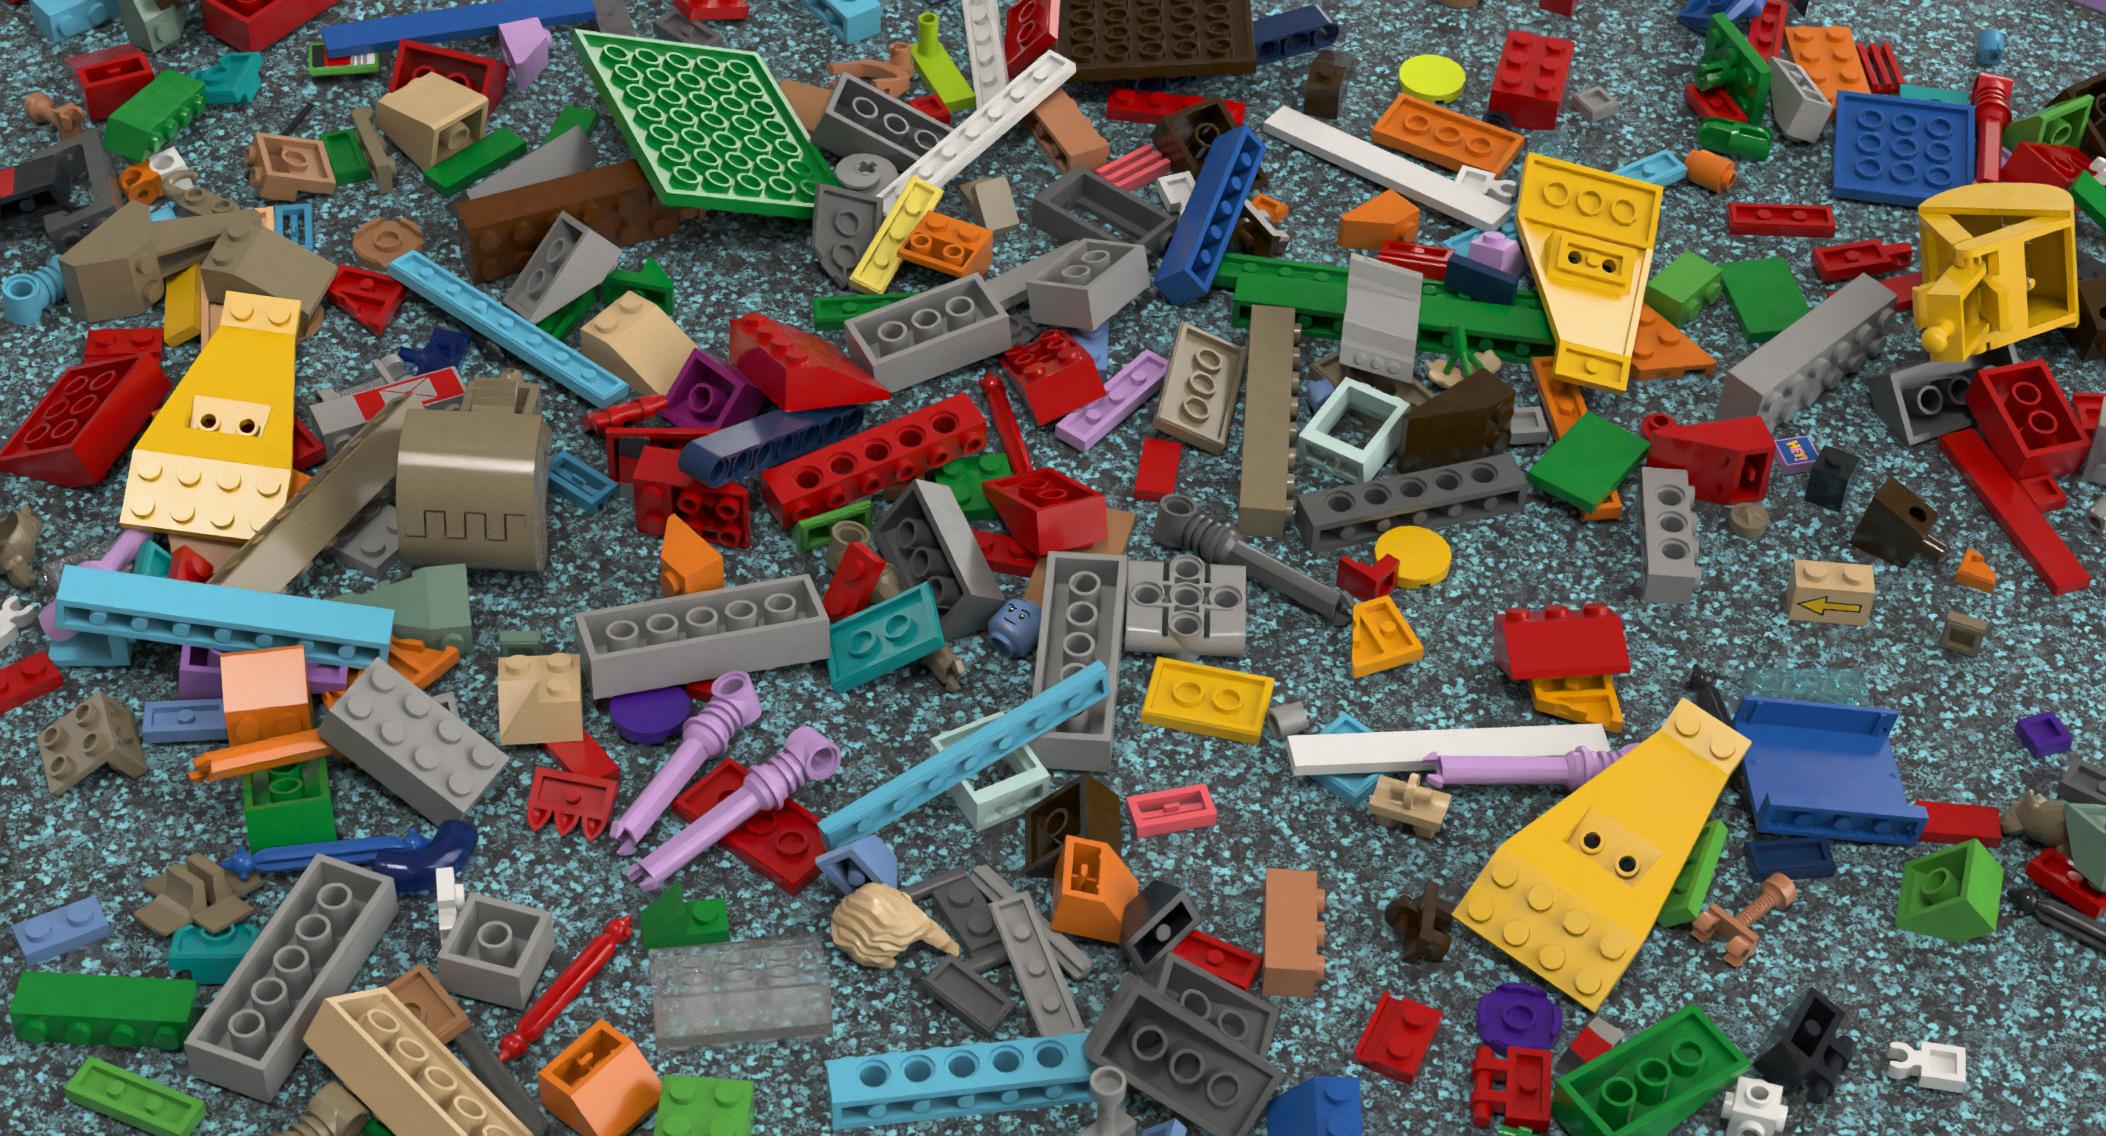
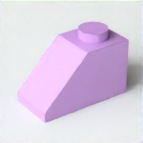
[498,17,553,91]
[1468,231,1525,276]

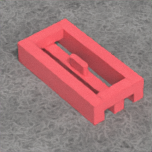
[1095,144,1171,192]
[1125,783,1217,839]

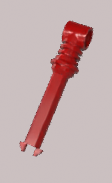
[1970,71,2013,185]

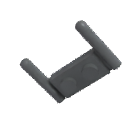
[899,866,1009,974]

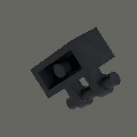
[1752,986,1855,1105]

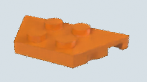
[1629,301,1717,381]
[320,635,460,713]

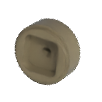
[1728,502,1769,539]

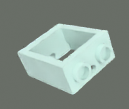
[1298,377,1411,484]
[930,711,1050,832]

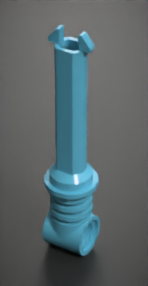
[2,201,181,325]

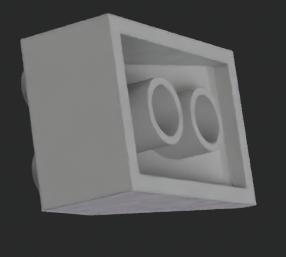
[503,210,623,324]

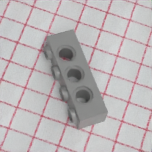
[1636,467,1702,605]

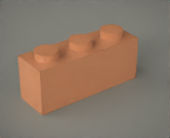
[1023,87,1110,175]
[1262,868,1325,998]

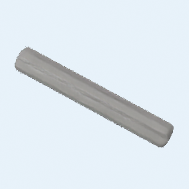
[969,864,1094,981]

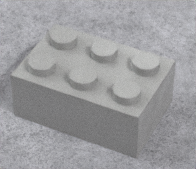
[1026,238,1150,332]

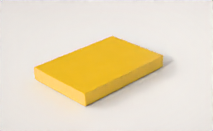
[1140,656,1275,745]

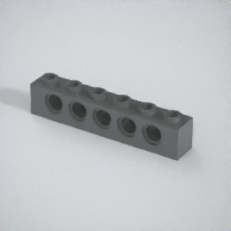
[1294,453,1528,554]

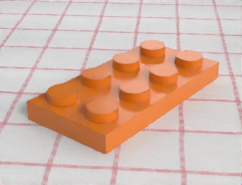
[1782,26,1871,120]
[1371,93,1525,181]

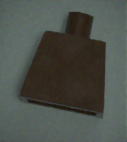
[2058,275,2106,365]
[1849,475,1949,568]

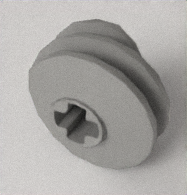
[835,153,898,196]

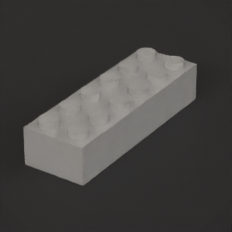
[1713,272,1899,434]
[1028,551,1127,772]
[574,574,830,700]
[184,853,399,1103]

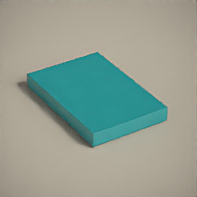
[826,581,946,695]

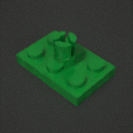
[1694,12,1773,126]

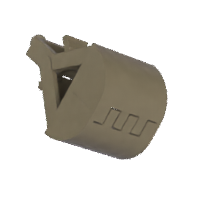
[396,368,552,572]

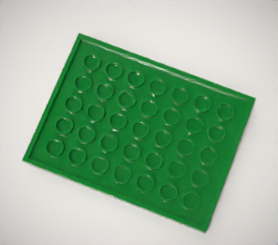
[570,29,842,220]

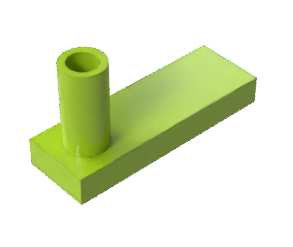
[910,12,976,113]

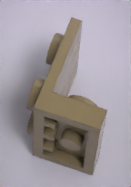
[37,690,147,797]

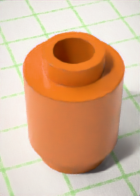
[1684,149,1737,194]

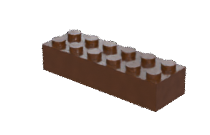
[455,159,679,285]

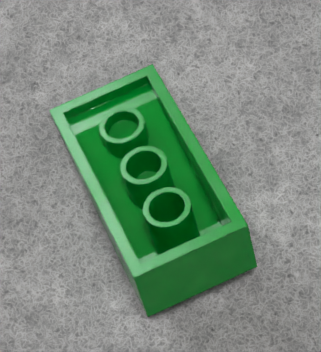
[242,724,337,855]
[1550,1003,1752,1136]

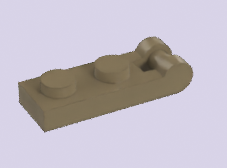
[352,107,397,194]

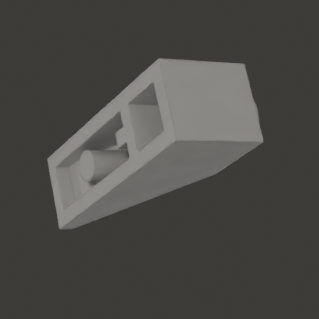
[1768,56,1833,143]

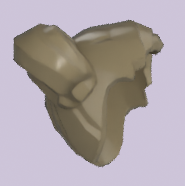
[0,503,42,588]
[2000,789,2073,861]

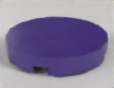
[610,685,691,744]
[1475,983,1563,1057]

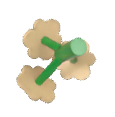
[1426,320,1501,389]

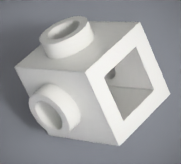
[1720,1076,1788,1136]

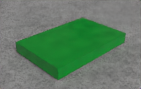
[1716,257,1810,343]
[1527,411,1650,514]

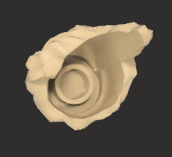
[830,882,960,970]

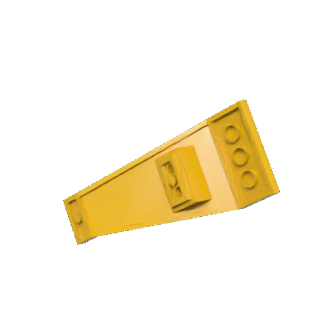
[1514,152,1664,396]
[119,291,302,544]
[1452,697,1752,1014]

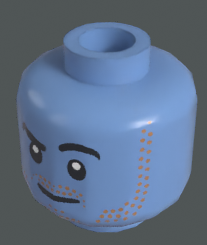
[988,598,1042,658]

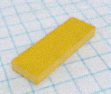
[164,261,201,348]

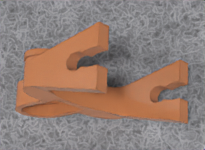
[828,42,914,98]

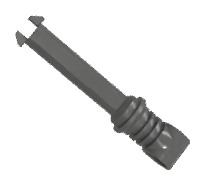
[1153,494,1355,626]

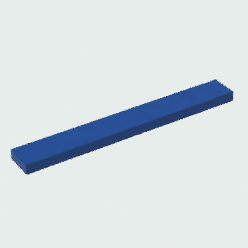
[321,0,596,59]

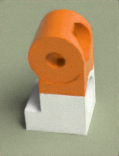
[118,146,193,205]

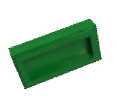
[318,128,370,187]

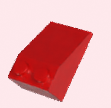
[2001,141,2106,212]
[982,467,1108,558]

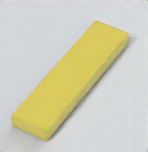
[848,175,944,295]

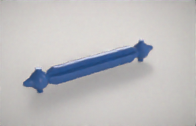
[220,828,436,881]

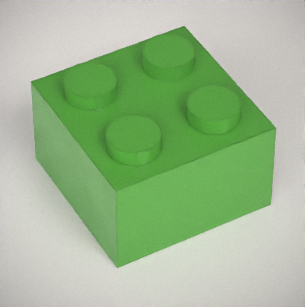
[653,1074,755,1136]

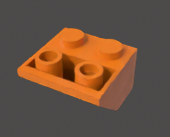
[897,210,993,279]
[1050,835,1139,944]
[538,1019,662,1136]

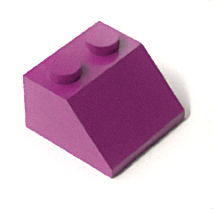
[658,348,767,429]

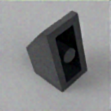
[1804,445,1866,513]
[1119,879,1203,976]

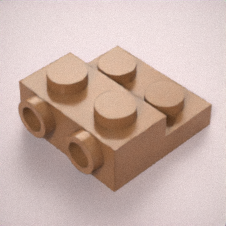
[243,132,336,201]

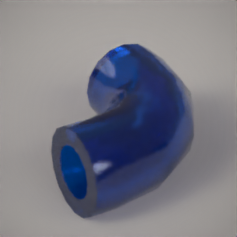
[372,819,479,894]

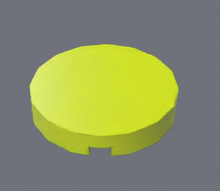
[1398,54,1466,105]

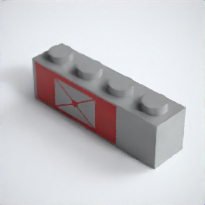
[309,366,467,462]

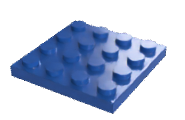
[1831,90,1975,207]

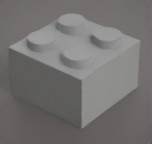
[437,892,555,1011]

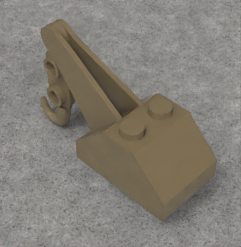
[58,170,263,323]

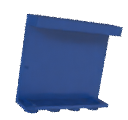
[1731,695,1929,846]

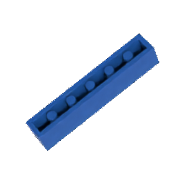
[1153,124,1267,307]

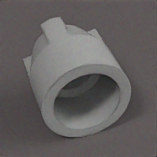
[2083,494,2106,536]
[1266,701,1309,740]

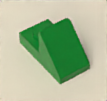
[602,256,675,316]
[640,882,730,951]

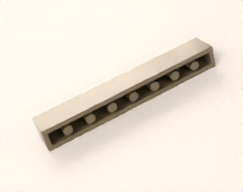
[1237,305,1302,538]
[205,393,426,594]

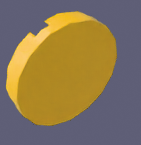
[1373,526,1452,589]

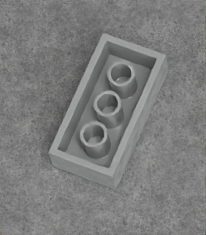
[844,272,1012,393]
[316,656,510,835]

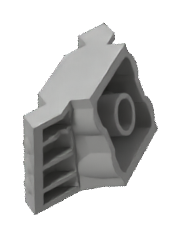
[1339,252,1423,384]

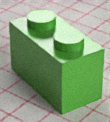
[1643,250,1723,329]

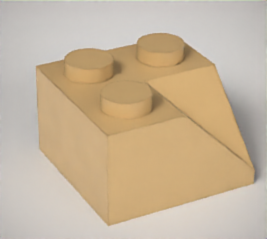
[498,653,583,745]

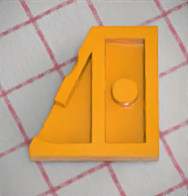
[1351,595,1424,679]
[1527,674,1624,733]

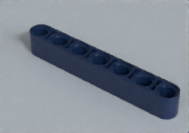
[1125,4,1340,92]
[677,404,865,488]

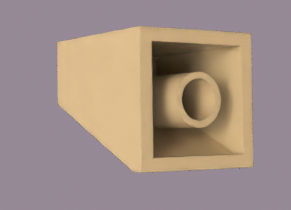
[375,71,489,171]

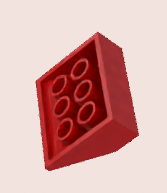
[729,313,891,412]
[0,351,173,488]

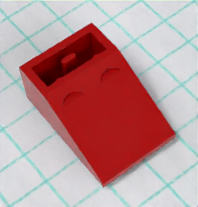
[63,43,154,122]
[997,329,1107,426]
[1645,415,1777,506]
[632,445,751,549]

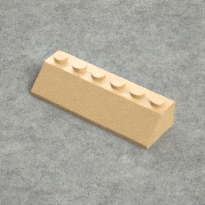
[302,987,535,1136]

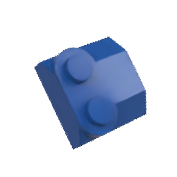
[1676,0,1767,34]

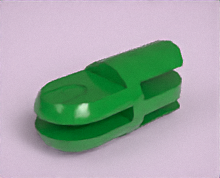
[1697,117,1773,162]

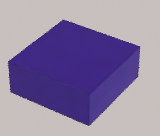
[2014,711,2073,759]

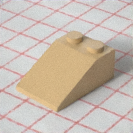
[580,290,701,397]

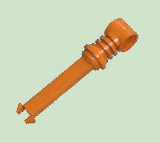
[188,728,353,783]

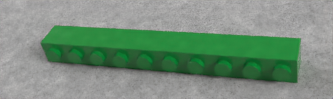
[1231,271,1556,365]

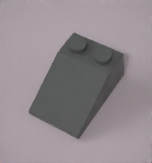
[1142,951,1279,1059]

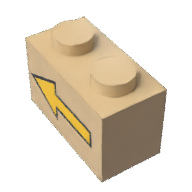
[1786,559,1875,626]

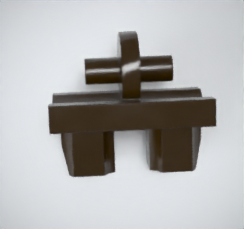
[1229,199,1290,258]
[1384,879,1456,965]

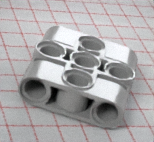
[1125,554,1246,663]

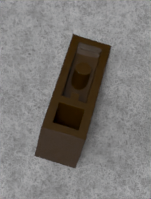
[1303,49,1356,120]

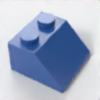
[1266,1076,1363,1136]

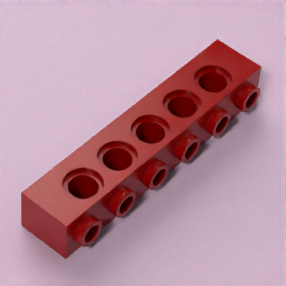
[761,392,987,529]

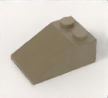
[200,220,338,320]

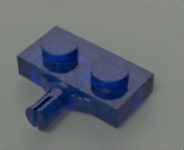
[398,328,471,376]

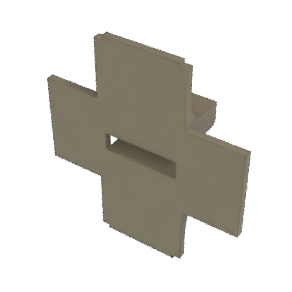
[133,852,263,936]

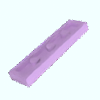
[1055,349,1168,453]

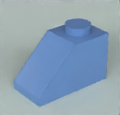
[815,834,897,896]

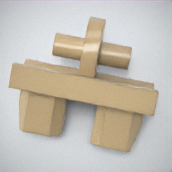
[1367,773,1452,839]

